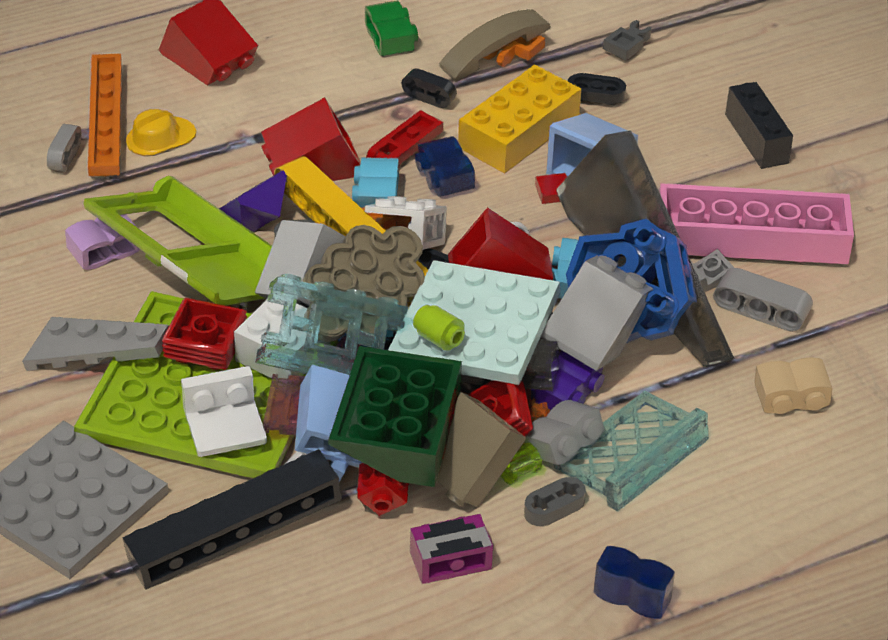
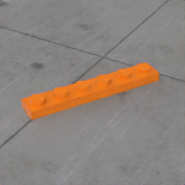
[88,54,122,177]

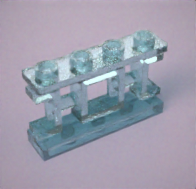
[255,274,408,375]

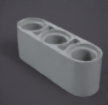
[713,268,813,331]

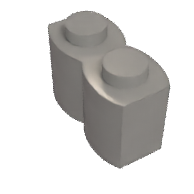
[524,400,605,465]

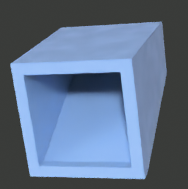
[546,113,638,197]

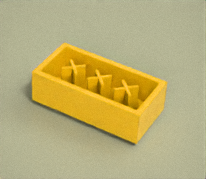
[458,64,581,174]

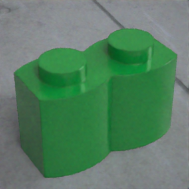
[365,0,418,56]

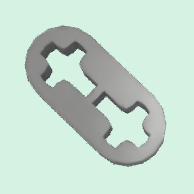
[47,124,82,172]

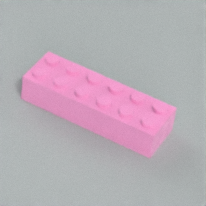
[657,183,854,264]

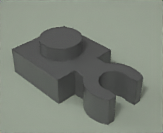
[603,20,651,60]

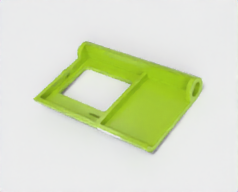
[83,176,272,306]

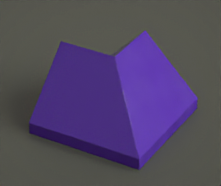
[219,170,287,232]

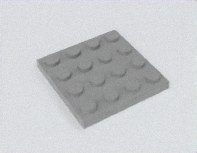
[0,420,168,579]

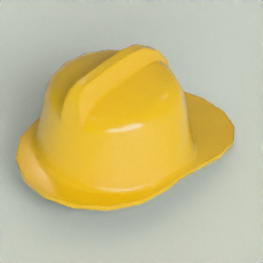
[126,109,196,156]

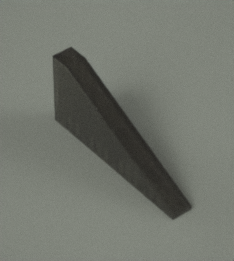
[556,130,735,368]

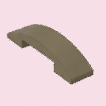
[439,10,551,82]

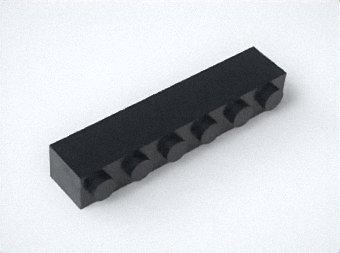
[122,449,342,590]

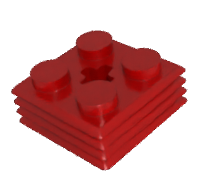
[162,298,247,370]
[468,380,533,437]

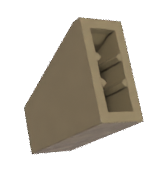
[438,392,526,507]

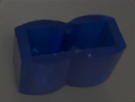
[415,136,475,197]
[593,546,675,619]

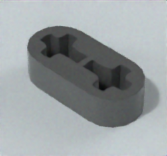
[524,477,586,526]

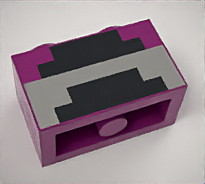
[410,514,493,584]

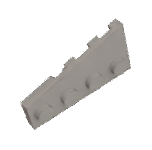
[22,317,169,371]

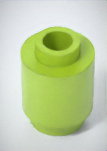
[413,305,465,351]

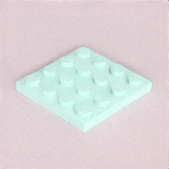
[388,260,561,385]

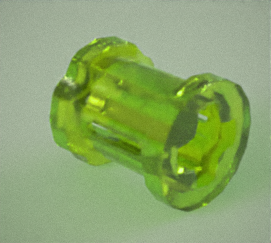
[501,442,542,485]

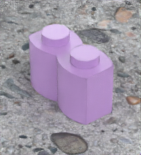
[65,214,141,270]

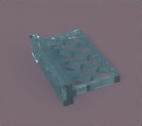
[554,391,709,511]

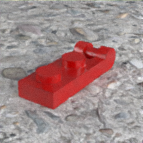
[366,110,444,167]

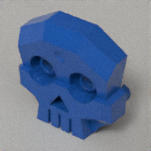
[566,219,697,344]

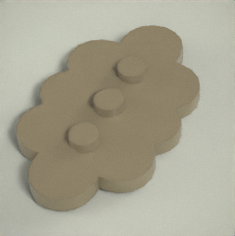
[302,225,425,342]

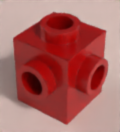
[357,463,409,516]

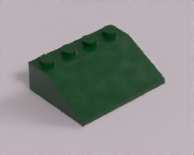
[328,346,462,487]

